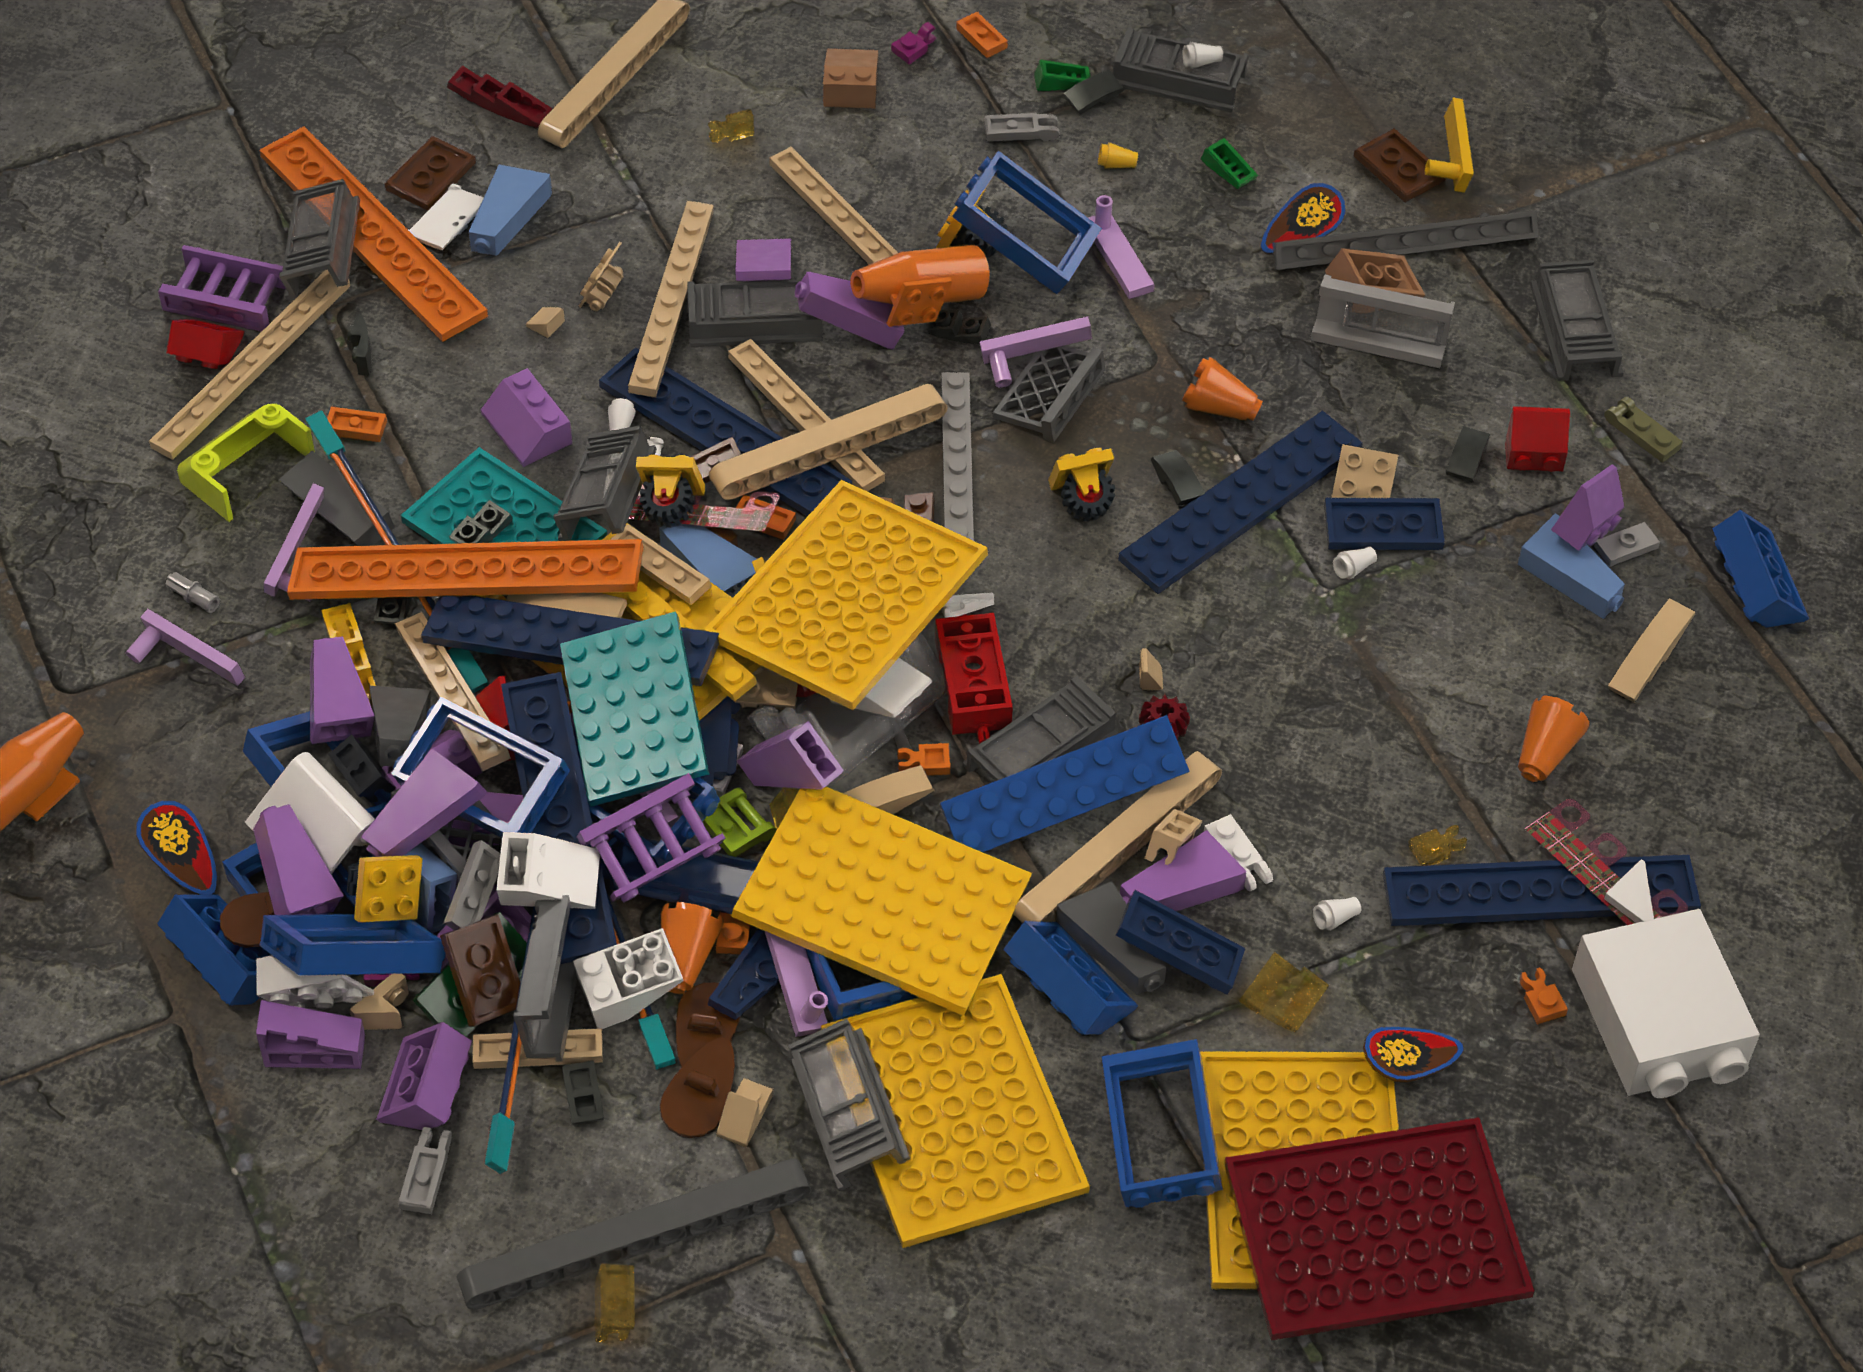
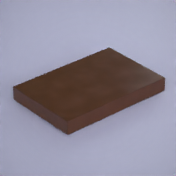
[1353,128,1446,202]
[384,136,476,211]
[440,915,520,1027]

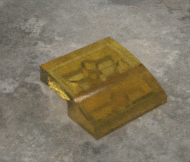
[1238,952,1329,1032]

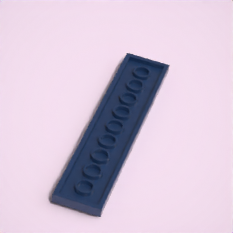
[599,347,852,517]
[1118,410,1362,594]
[421,596,719,686]
[501,672,617,964]
[1383,855,1701,926]

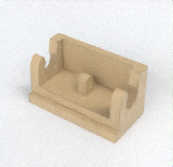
[1145,809,1202,865]

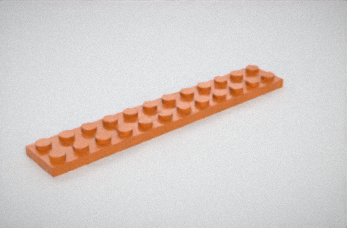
[260,126,488,342]
[287,539,644,600]

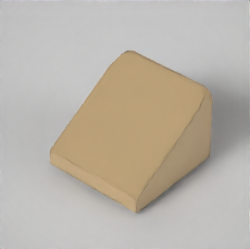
[526,307,565,338]
[1139,648,1163,690]

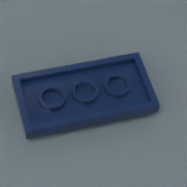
[1324,498,1445,550]
[1115,890,1245,995]

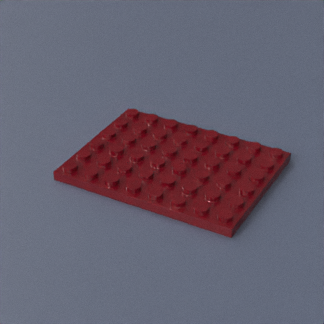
[1224,1117,1535,1341]

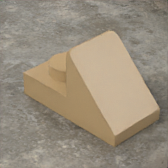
[350,974,409,1030]
[717,1078,773,1147]

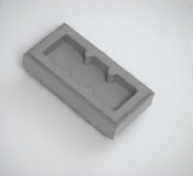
[1594,522,1660,567]

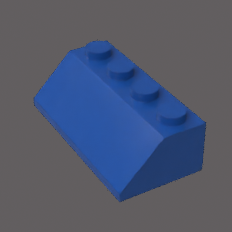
[1712,510,1810,628]
[157,894,272,1005]
[1003,921,1138,1035]

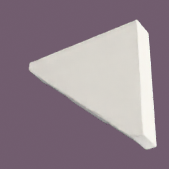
[941,593,994,618]
[1604,859,1654,923]

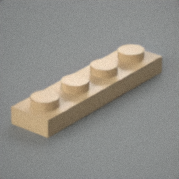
[610,524,712,605]
[473,1028,603,1069]

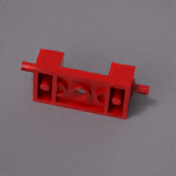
[935,613,1013,744]

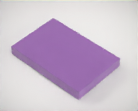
[736,239,791,281]

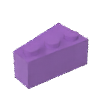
[256,1000,365,1069]

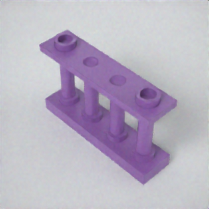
[158,245,286,332]
[577,773,725,903]

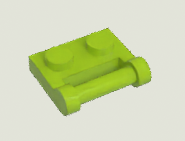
[703,787,777,857]

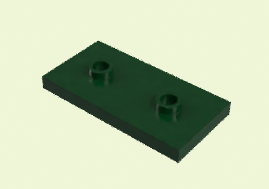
[413,912,527,1037]

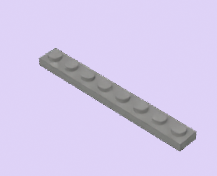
[941,372,974,541]

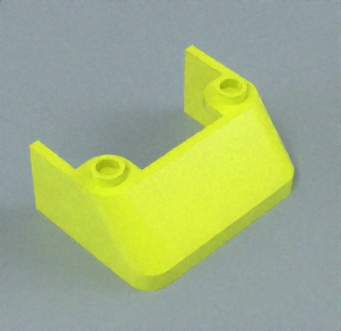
[177,404,315,522]

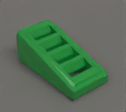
[1034,60,1091,91]
[1200,138,1258,189]

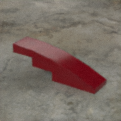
[447,65,553,128]

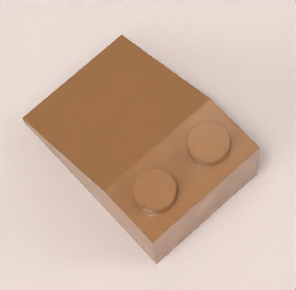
[823,49,878,108]
[1325,248,1425,313]

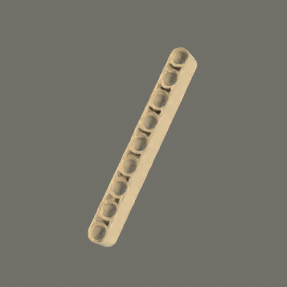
[538,0,690,148]
[708,384,947,500]
[1013,751,1222,923]

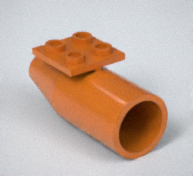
[850,245,990,327]
[0,712,84,832]

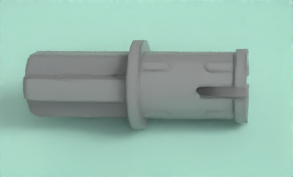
[165,572,220,613]

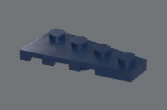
[708,928,780,1020]

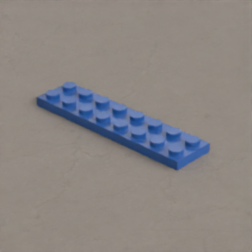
[939,715,1190,852]

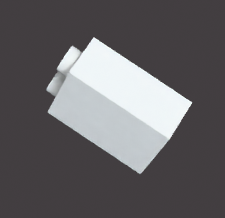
[1572,909,1760,1098]

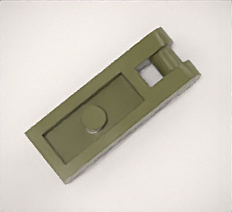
[1604,396,1683,463]

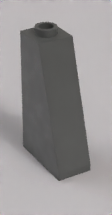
[370,686,431,766]
[1056,881,1167,995]

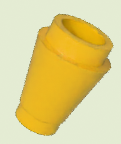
[1098,142,1138,169]

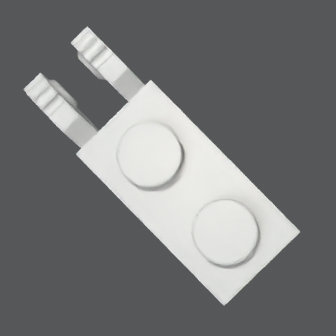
[1204,814,1273,891]

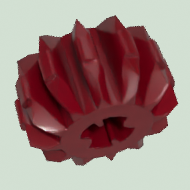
[1138,694,1190,740]

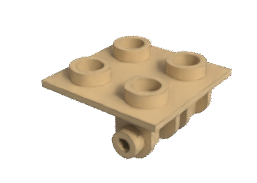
[579,241,623,311]
[1332,444,1398,498]
[735,666,798,712]

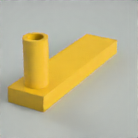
[1425,97,1474,192]

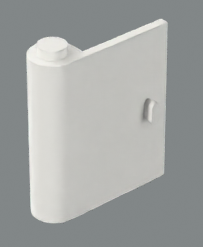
[245,752,375,874]

